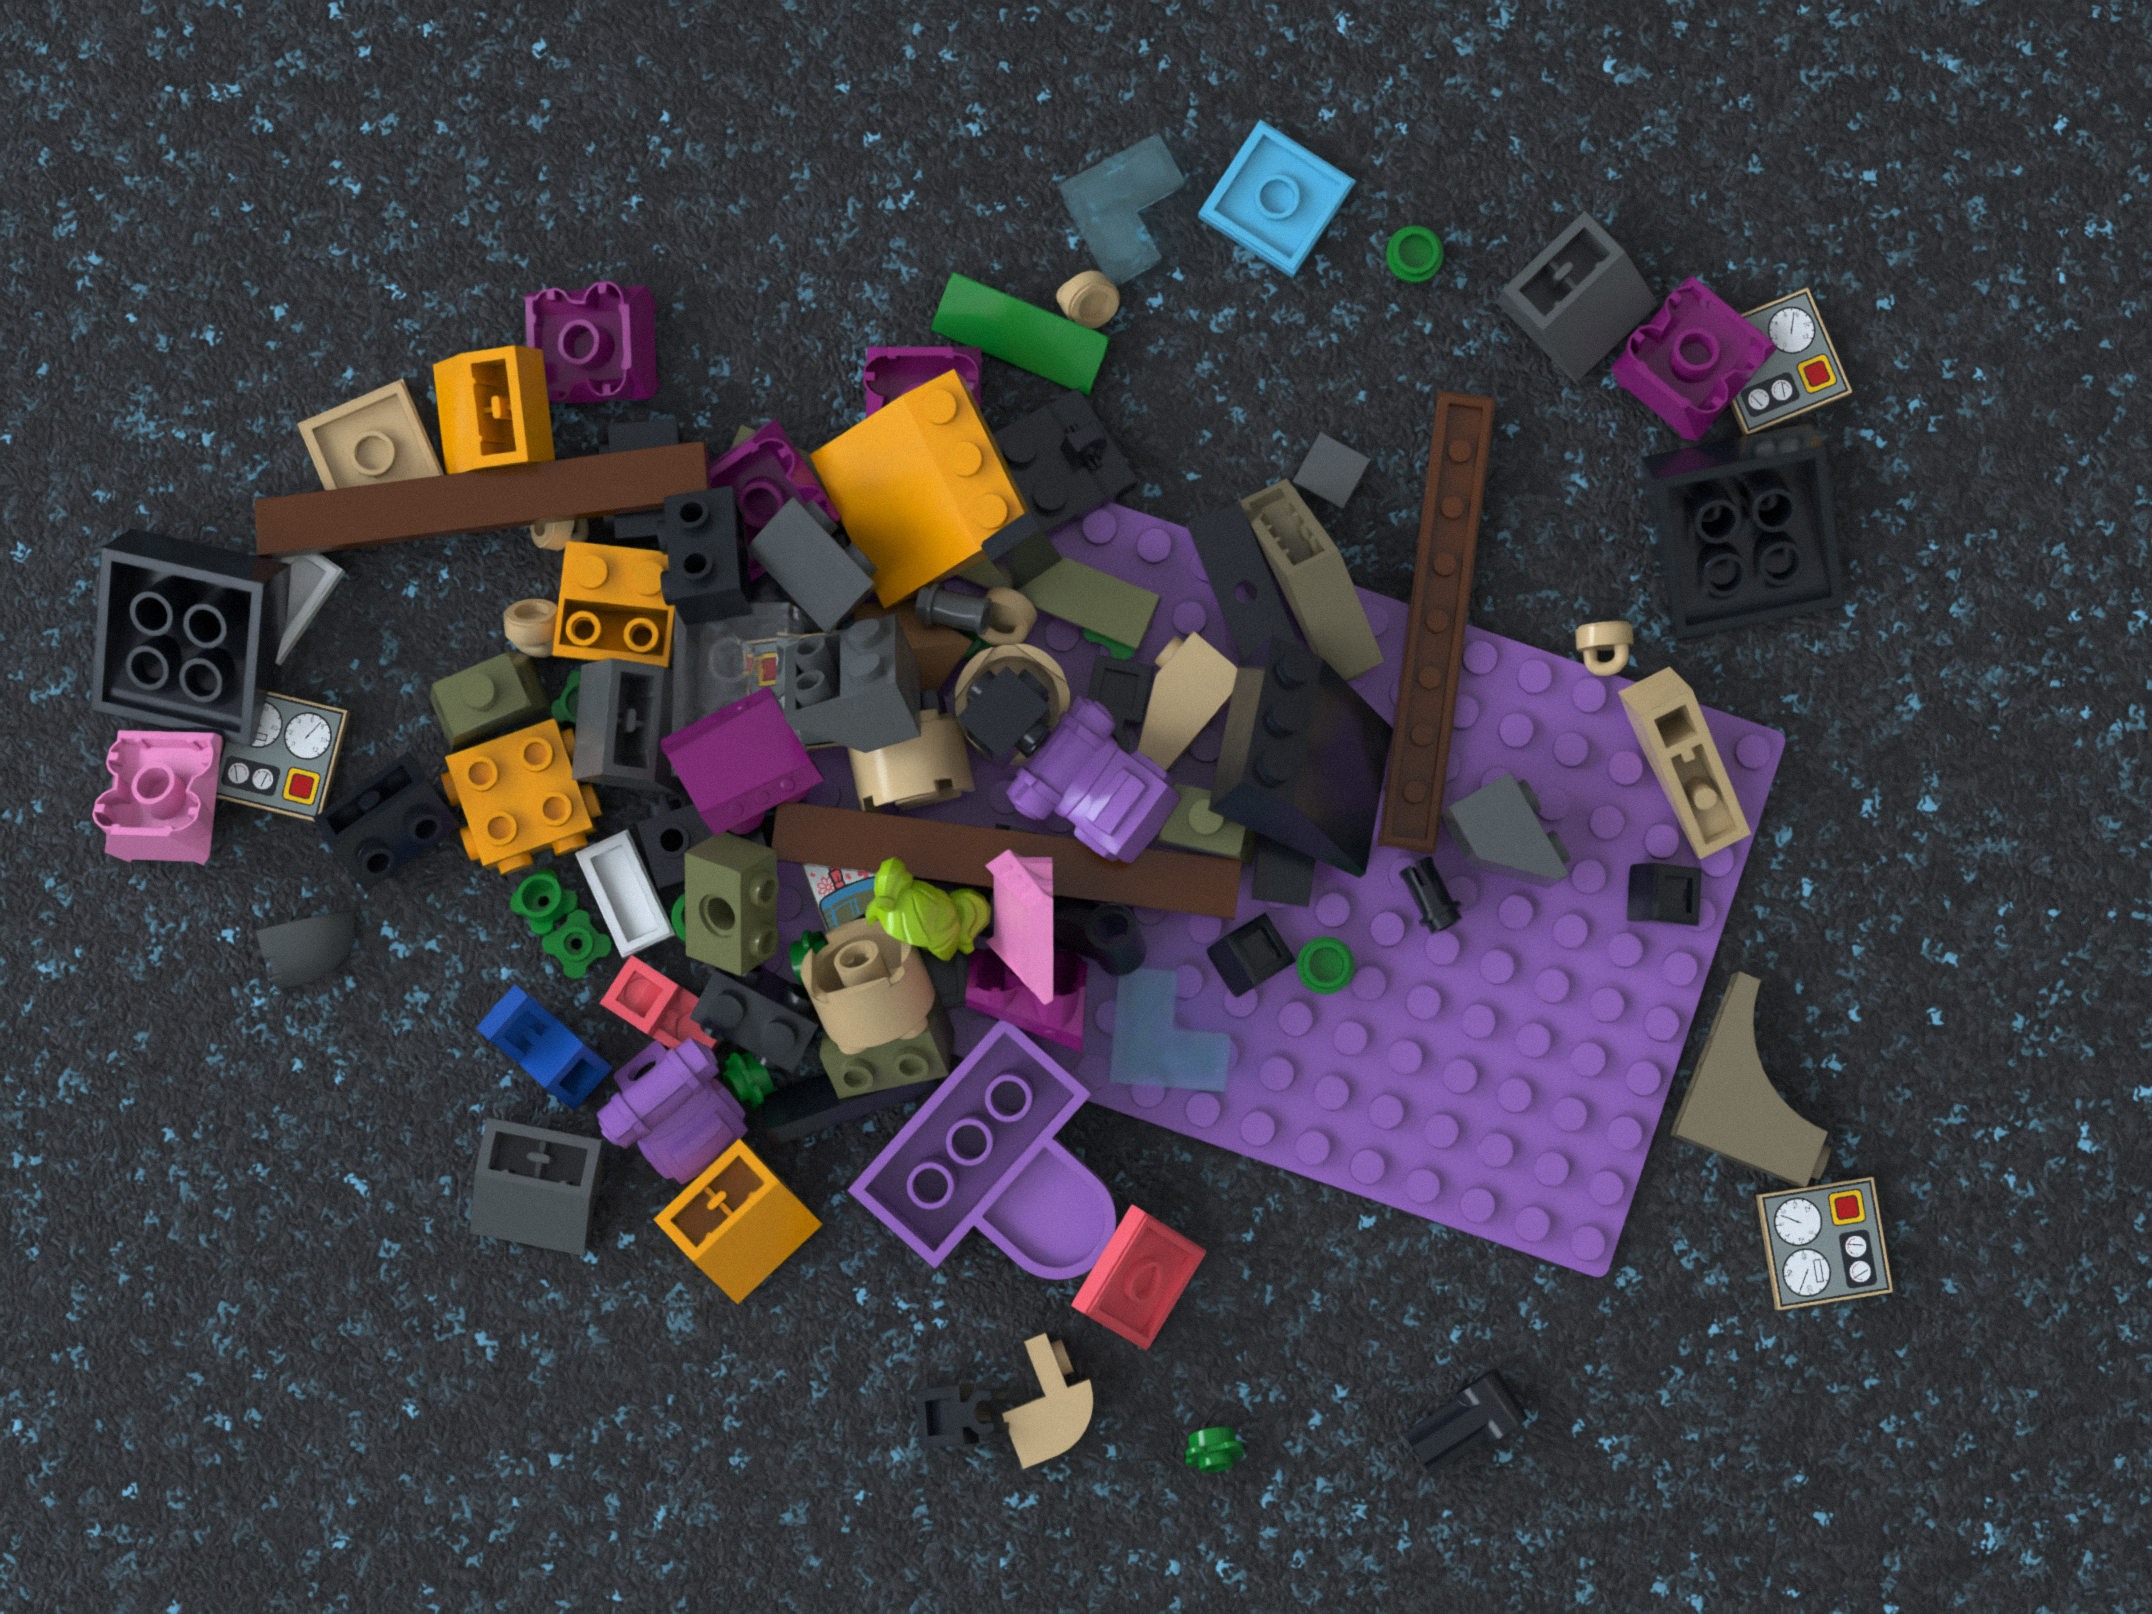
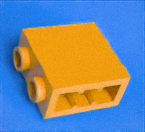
[441,718,603,875]

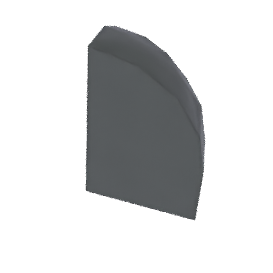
[256,912,356,990]

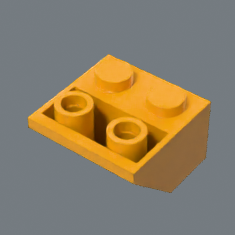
[433,345,555,475]
[552,541,680,669]
[653,1138,823,1304]

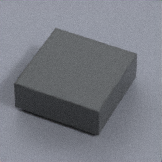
[1292,432,1371,512]

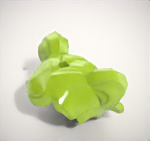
[865,856,991,961]

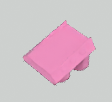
[92,730,222,865]
[985,849,1053,1005]

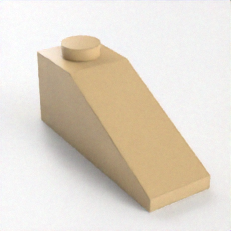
[1137,631,1238,773]
[1618,666,1751,860]

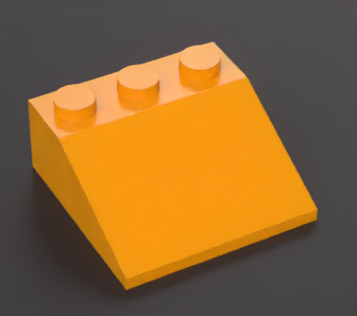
[809,369,1032,610]

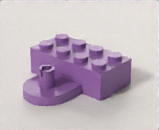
[847,1019,1117,1280]

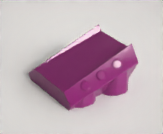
[1610,276,1777,441]
[525,281,660,405]
[863,347,981,418]
[709,418,841,582]
[660,686,825,836]
[965,948,1088,1052]

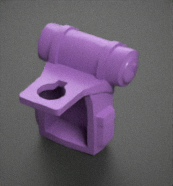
[1006,696,1181,863]
[597,1037,748,1185]

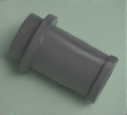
[915,583,993,635]

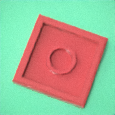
[1071,1204,1206,1351]

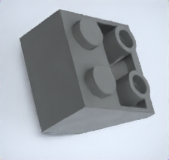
[1496,211,1659,384]
[746,497,880,634]
[784,613,921,753]
[571,658,690,795]
[1441,772,1571,889]
[470,1117,608,1256]

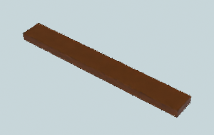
[1377,391,1496,854]
[254,441,711,559]
[771,802,1242,920]

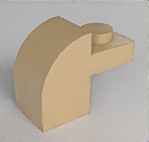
[1002,1332,1093,1469]

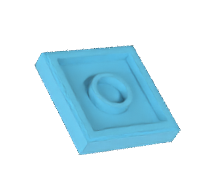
[1198,120,1356,278]

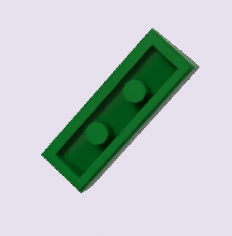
[931,272,1111,397]

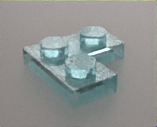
[1058,132,1185,287]
[1109,967,1231,1093]

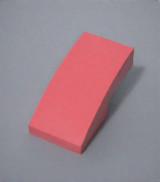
[600,955,721,1053]

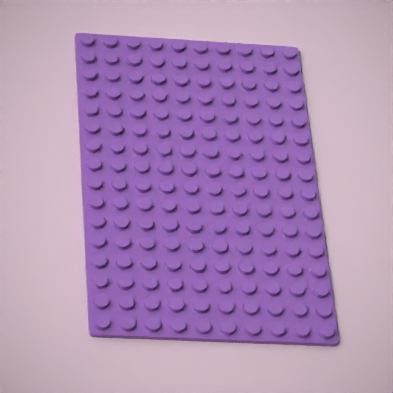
[761,502,1785,1277]

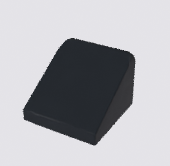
[1627,863,1702,926]
[1207,912,1296,998]

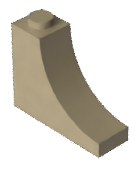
[1236,478,1384,681]
[1669,971,1831,1187]

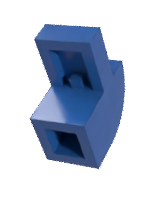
[476,984,613,1111]

